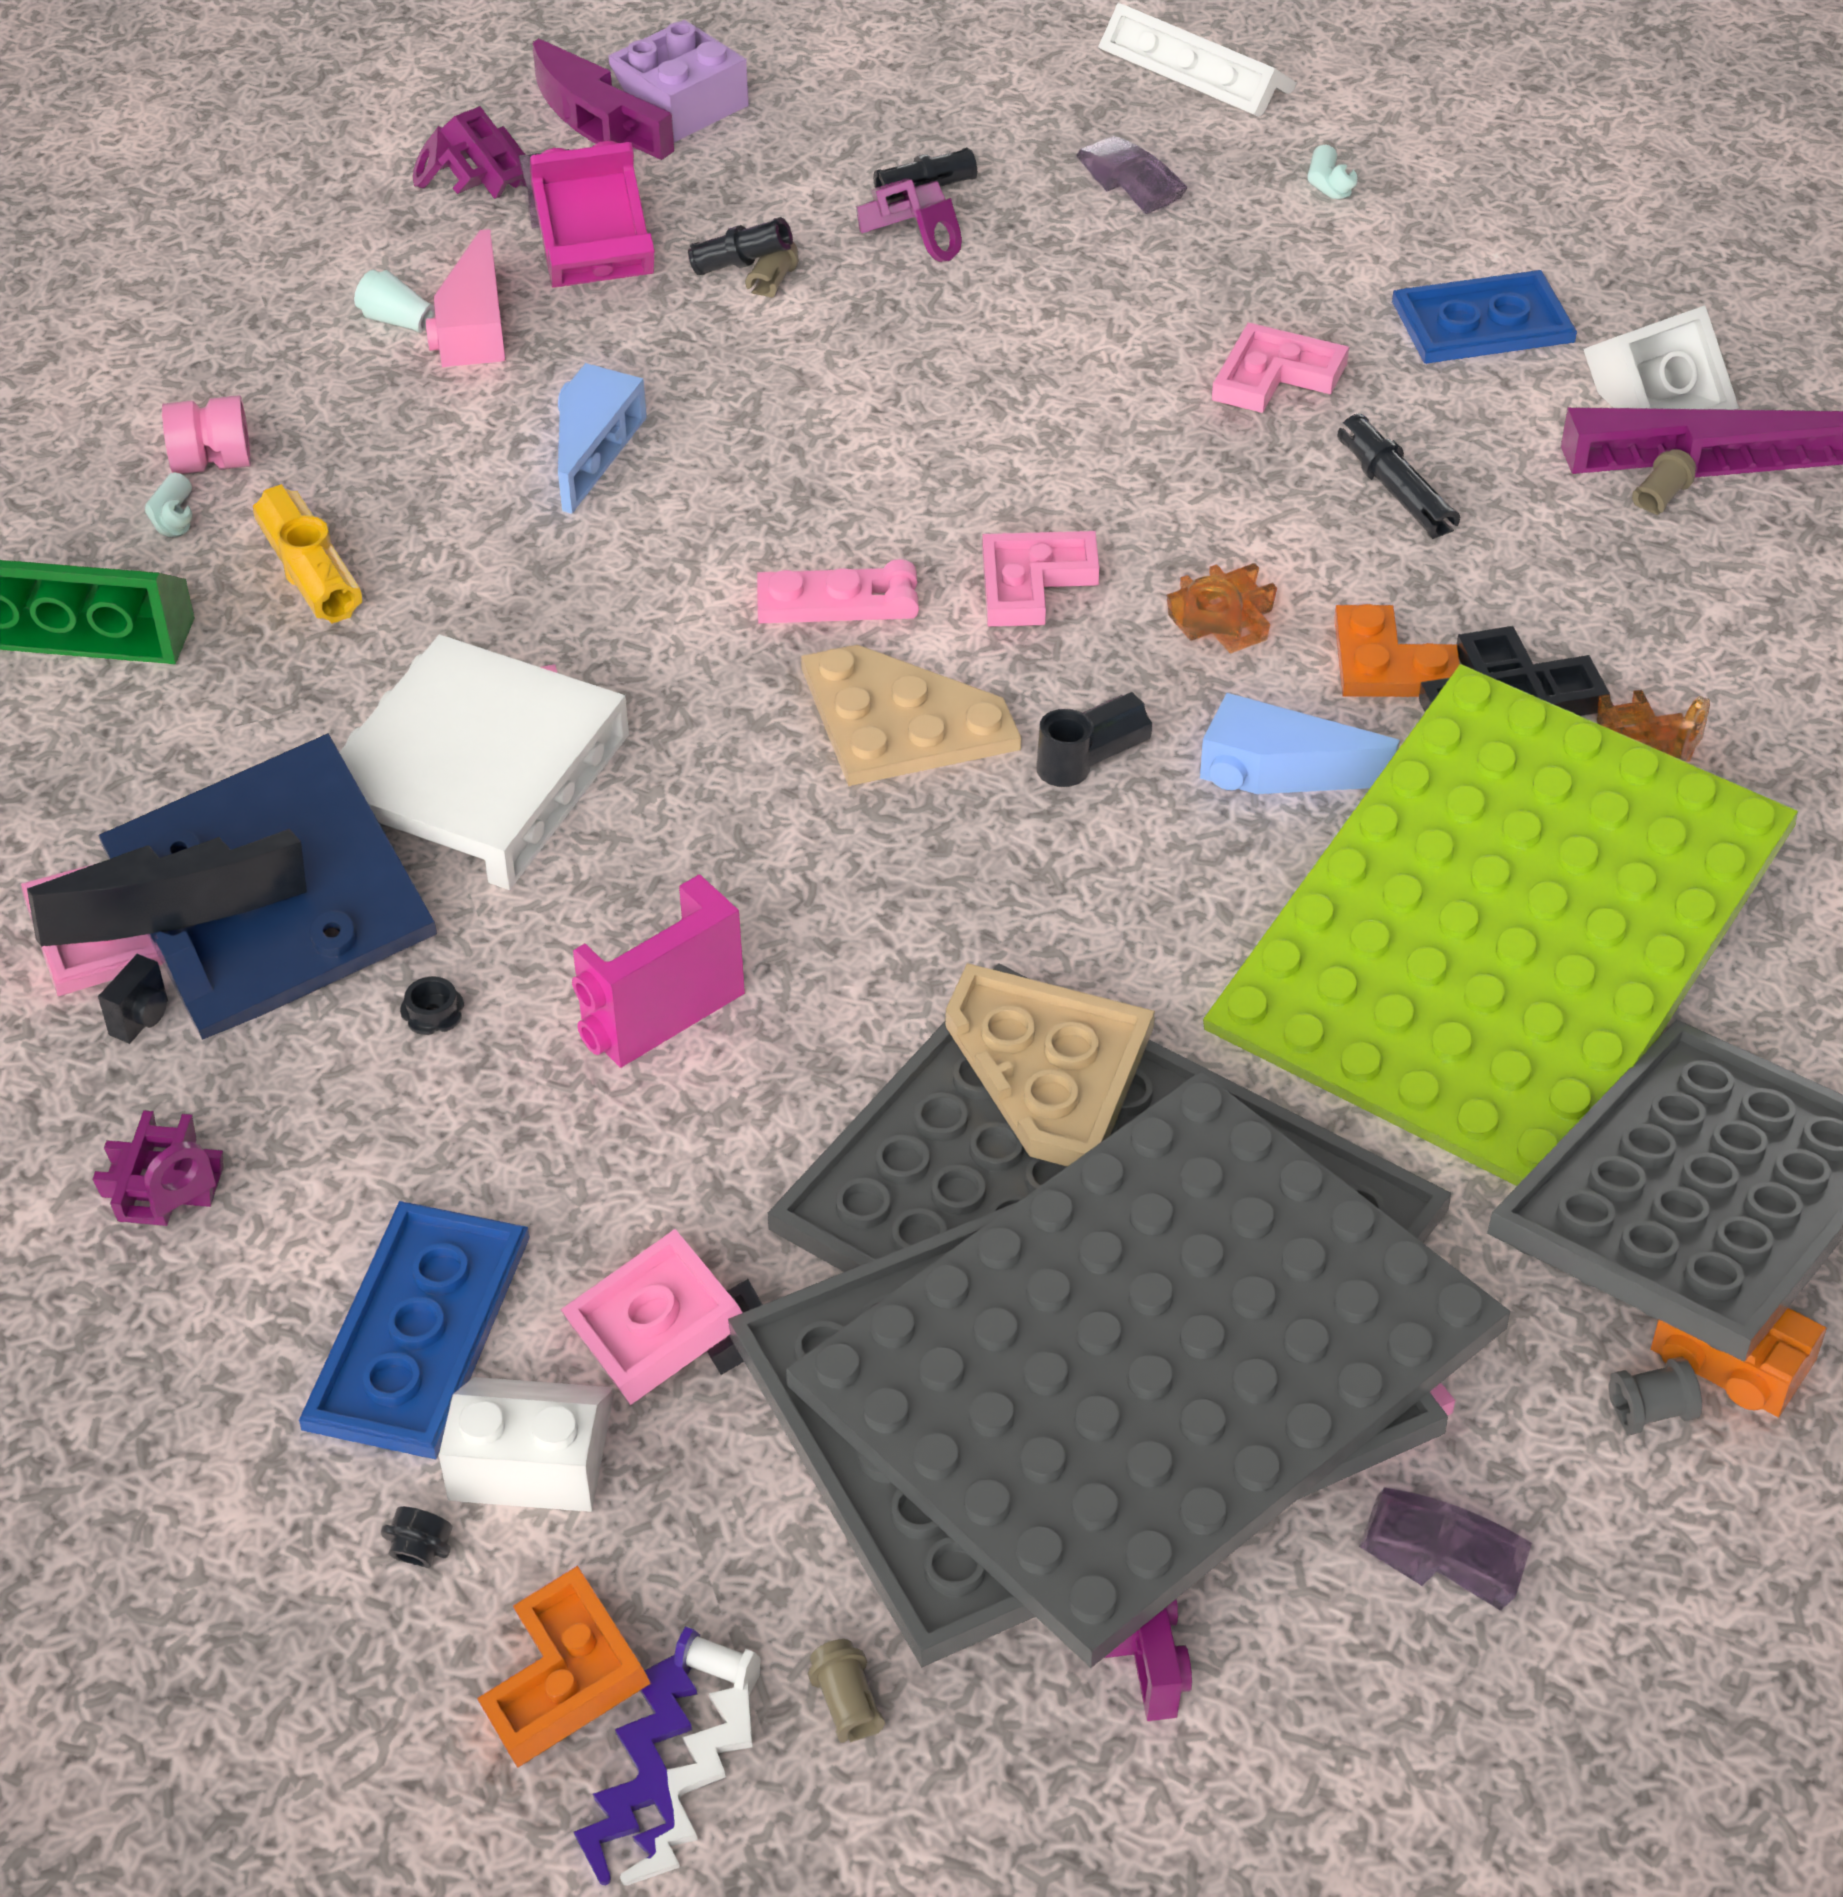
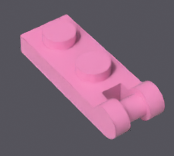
[757,559,919,624]

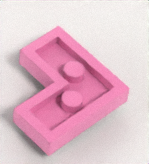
[1212,322,1349,413]
[982,531,1099,627]

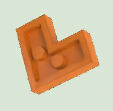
[1334,604,1460,697]
[477,1566,651,1768]

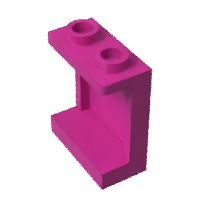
[530,141,655,288]
[572,874,745,1068]

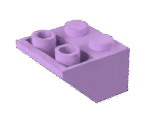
[609,20,749,142]

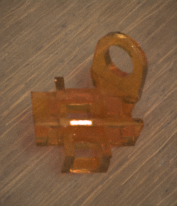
[1166,563,1277,654]
[1597,690,1710,762]

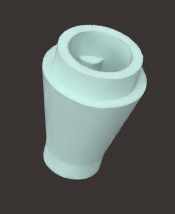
[354,270,435,333]

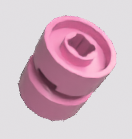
[162,395,251,474]

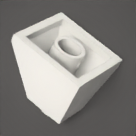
[1583,305,1739,410]

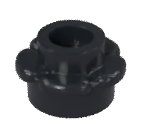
[400,976,464,1035]
[381,1506,453,1568]

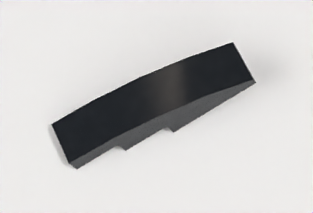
[27,829,307,947]

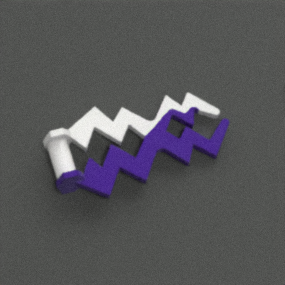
[574,1626,761,1885]

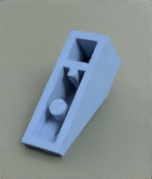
[558,363,647,514]
[1200,693,1400,794]

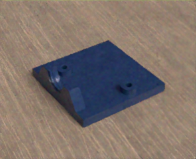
[98,733,437,1040]

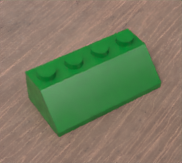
[0,560,195,664]

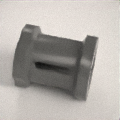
[1608,1356,1702,1435]

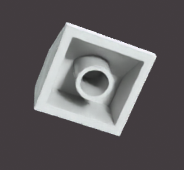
[439,1377,614,1512]

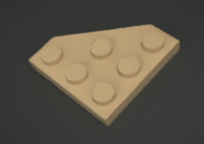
[801,644,1021,786]
[946,963,1155,1166]

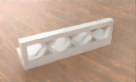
[1098,3,1297,117]

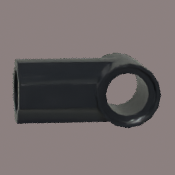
[1036,692,1152,787]

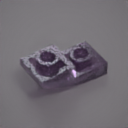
[1076,136,1188,214]
[1359,1487,1532,1611]

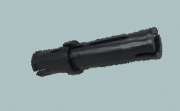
[1337,414,1461,539]

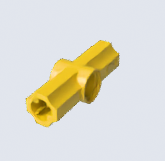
[252,484,362,624]

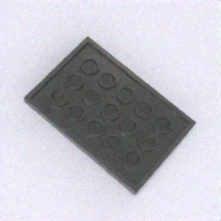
[1487,1019,1843,1362]

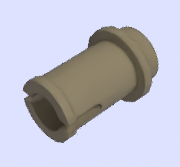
[745,242,799,298]
[1632,449,1696,515]
[808,1639,885,1743]

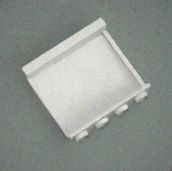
[339,634,629,890]

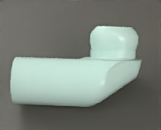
[1308,145,1358,199]
[145,472,192,537]

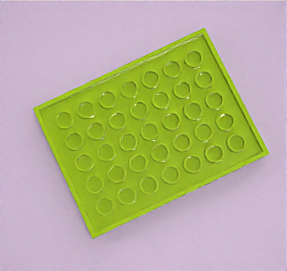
[1203,664,1798,1186]

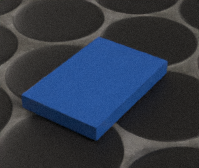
[1392,270,1577,364]

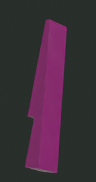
[1561,407,1843,478]

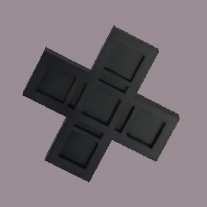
[1419,626,1610,716]

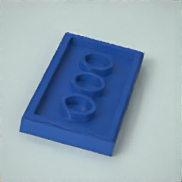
[299,1201,530,1460]

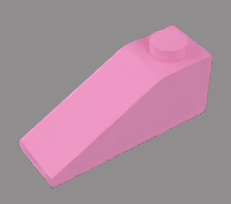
[425,229,505,367]

